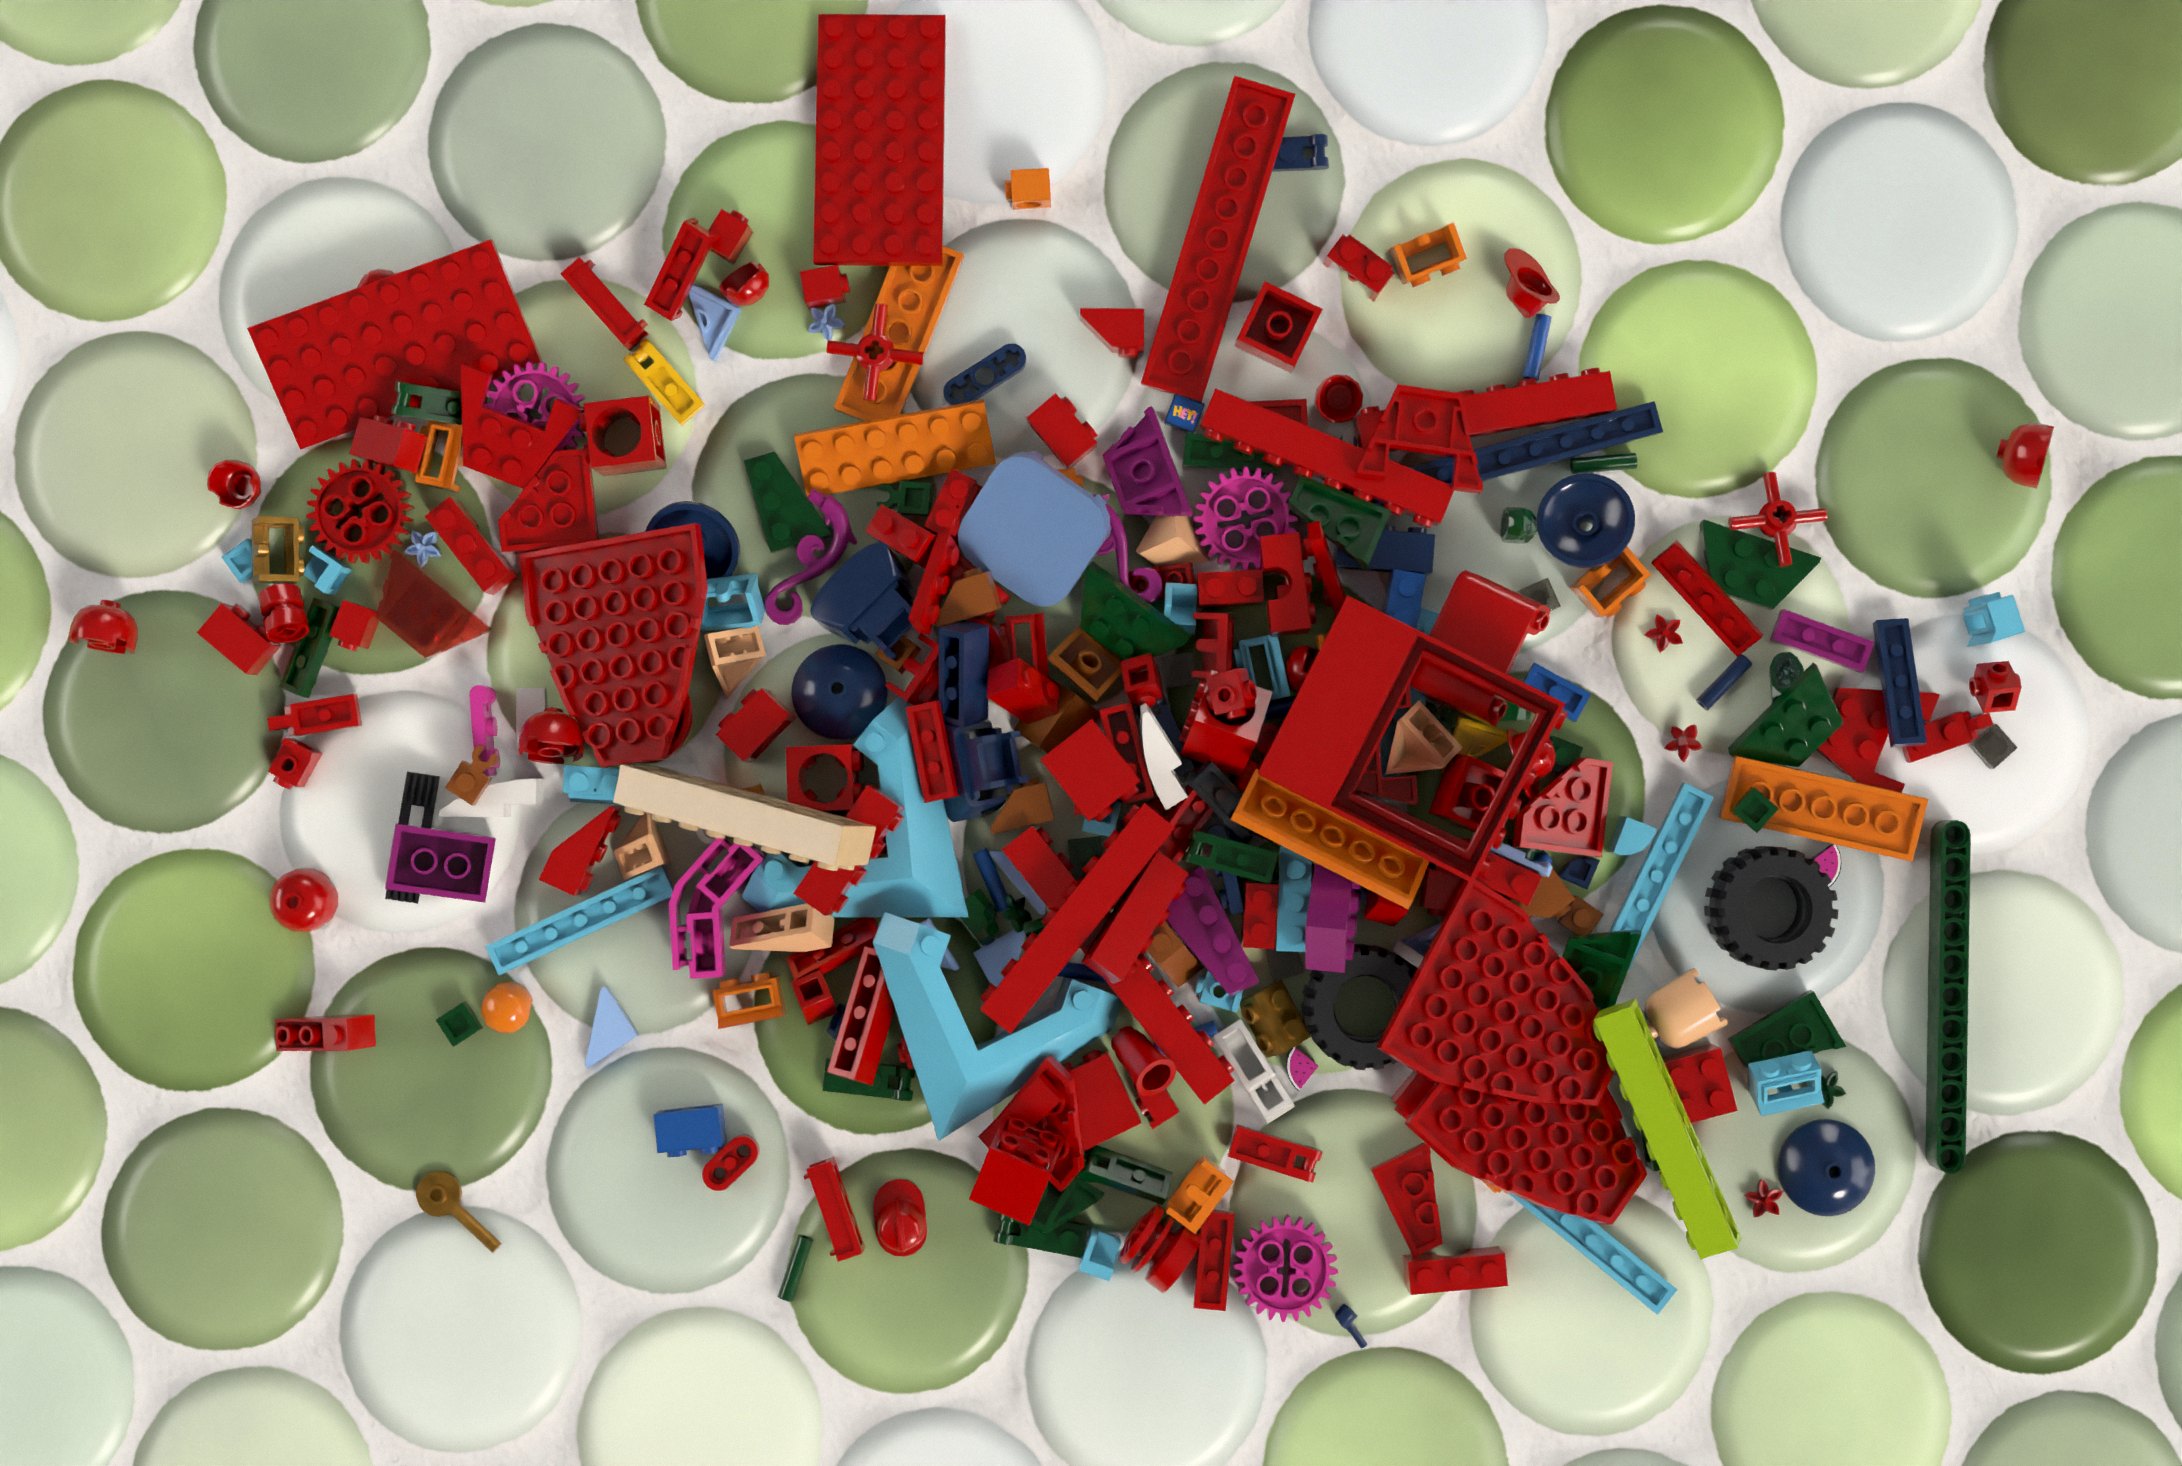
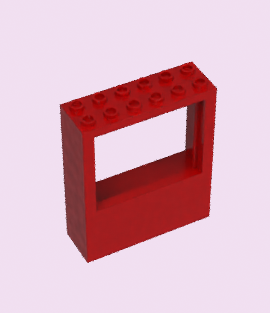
[1257,595,1568,883]

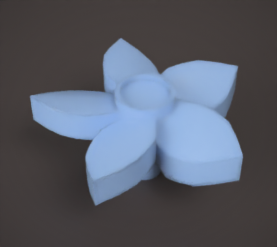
[808,304,846,341]
[404,530,442,568]

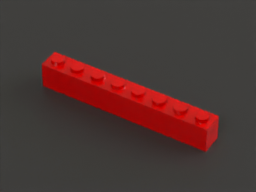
[1353,368,1617,452]
[1199,388,1454,528]
[979,803,1175,1034]

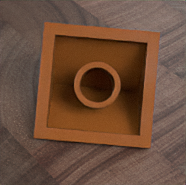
[1048,625,1123,702]
[1013,677,1101,753]

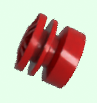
[1118,1204,1202,1293]

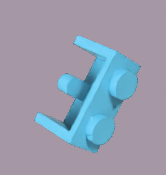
[700,573,765,632]
[1962,592,2025,647]
[1233,635,1291,701]
[563,765,620,805]
[1748,1050,1824,1116]

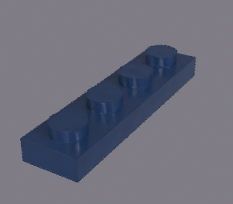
[1872,618,1927,748]

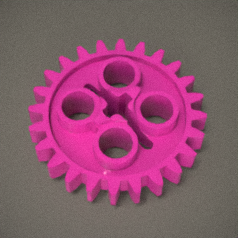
[484,362,586,455]
[1193,466,1298,570]
[1233,1214,1338,1322]

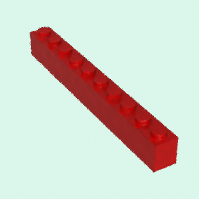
[1002,825,1235,1105]

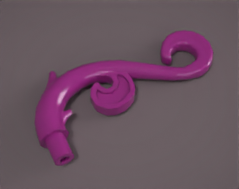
[764,488,857,625]
[1092,493,1162,603]

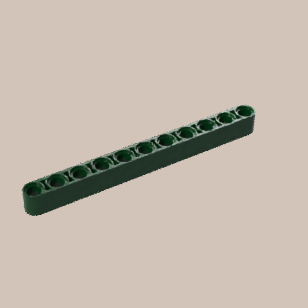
[1925,820,1971,1174]

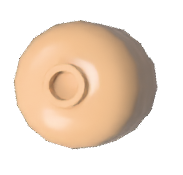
[1645,968,1728,1048]

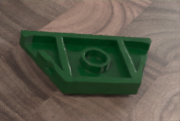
[1699,519,1821,610]
[1080,561,1191,661]
[1728,663,1843,767]
[1562,929,1642,1011]
[1030,1176,1105,1236]

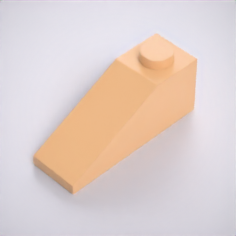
[729,903,835,952]

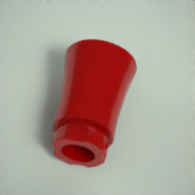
[1111,1026,1176,1096]

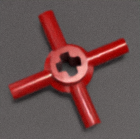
[827,303,924,402]
[1728,472,1827,567]

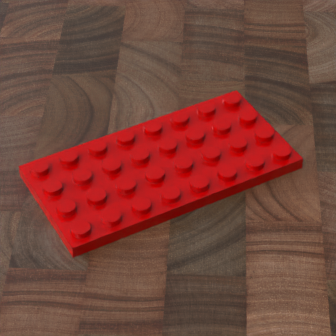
[813,14,946,266]
[247,239,542,450]

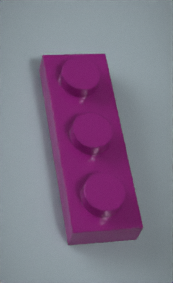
[1770,609,1874,673]

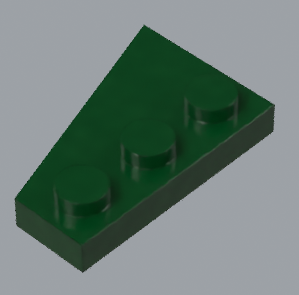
[744,452,833,553]
[1288,475,1391,570]
[1728,990,1846,1068]

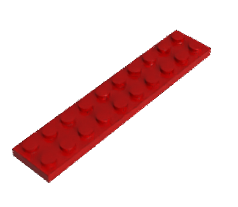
[1141,75,1296,402]

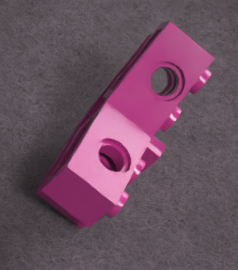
[669,836,766,979]

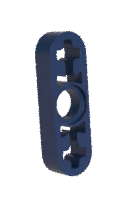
[943,344,1026,406]

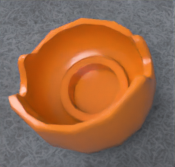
[481,981,533,1034]

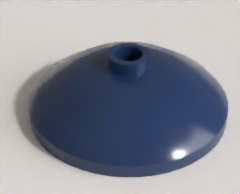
[1537,473,1635,568]
[645,501,740,579]
[791,644,888,740]
[1777,1119,1875,1216]

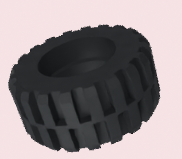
[1704,846,1838,971]
[1301,944,1416,1070]

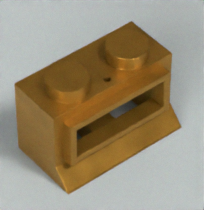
[251,516,305,584]

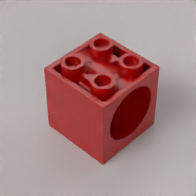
[580,396,667,476]
[1178,670,1273,777]
[786,744,865,811]
[969,1115,1065,1226]

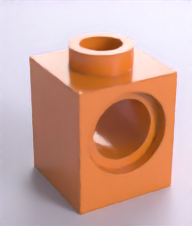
[1005,168,1051,210]

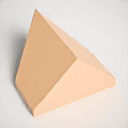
[1135,515,1211,566]
[704,625,766,699]
[1385,700,1463,774]
[613,812,671,881]

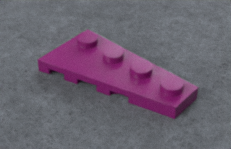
[1166,867,1259,997]

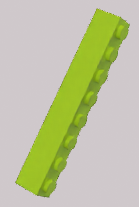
[1593,998,1741,1259]

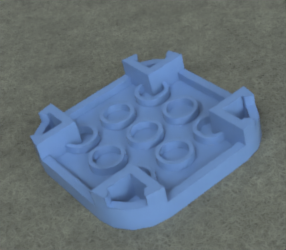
[958,451,1112,607]

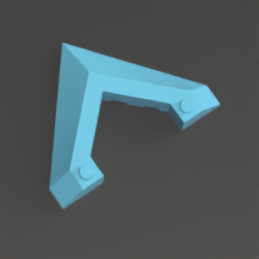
[742,697,969,917]
[873,912,1123,1141]

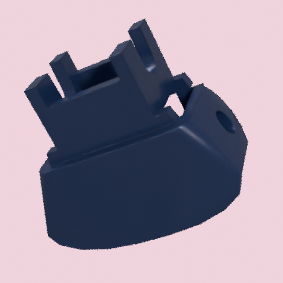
[810,542,913,660]
[944,719,1029,822]

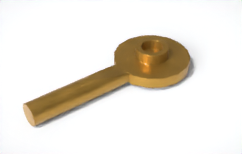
[416,1171,502,1253]

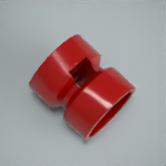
[258,583,309,643]

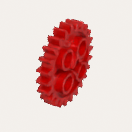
[306,459,414,564]

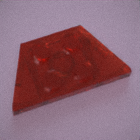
[376,549,492,659]

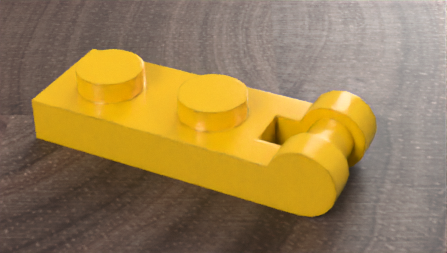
[623,338,706,426]

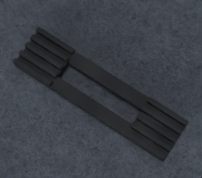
[385,771,440,904]

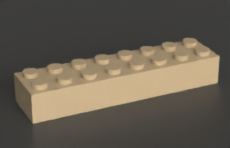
[613,764,876,871]

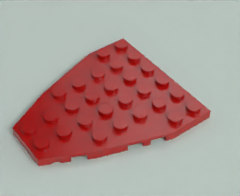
[519,523,708,768]
[1376,879,1615,1106]
[1404,1082,1648,1225]

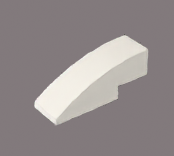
[1140,703,1188,810]
[439,778,543,817]
[1214,1019,1295,1123]

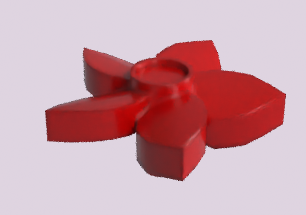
[1644,615,1683,653]
[1664,724,1703,762]
[1744,1179,1783,1218]

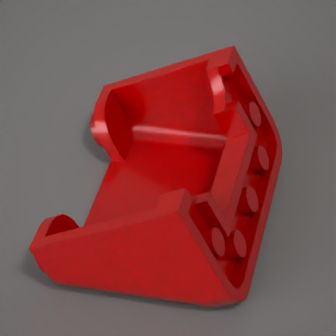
[1410,570,1551,727]

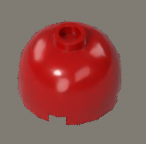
[1996,423,2054,489]
[68,600,138,654]
[518,707,584,764]
[269,868,338,932]

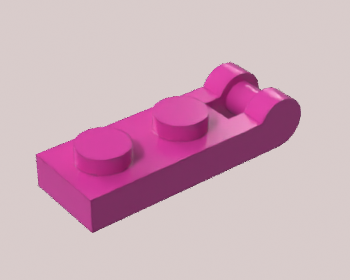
[469,685,500,776]

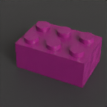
[385,823,496,903]
[1305,863,1361,973]

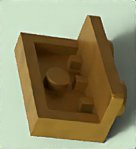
[1240,979,1311,1058]

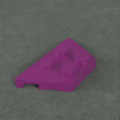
[1102,406,1193,517]

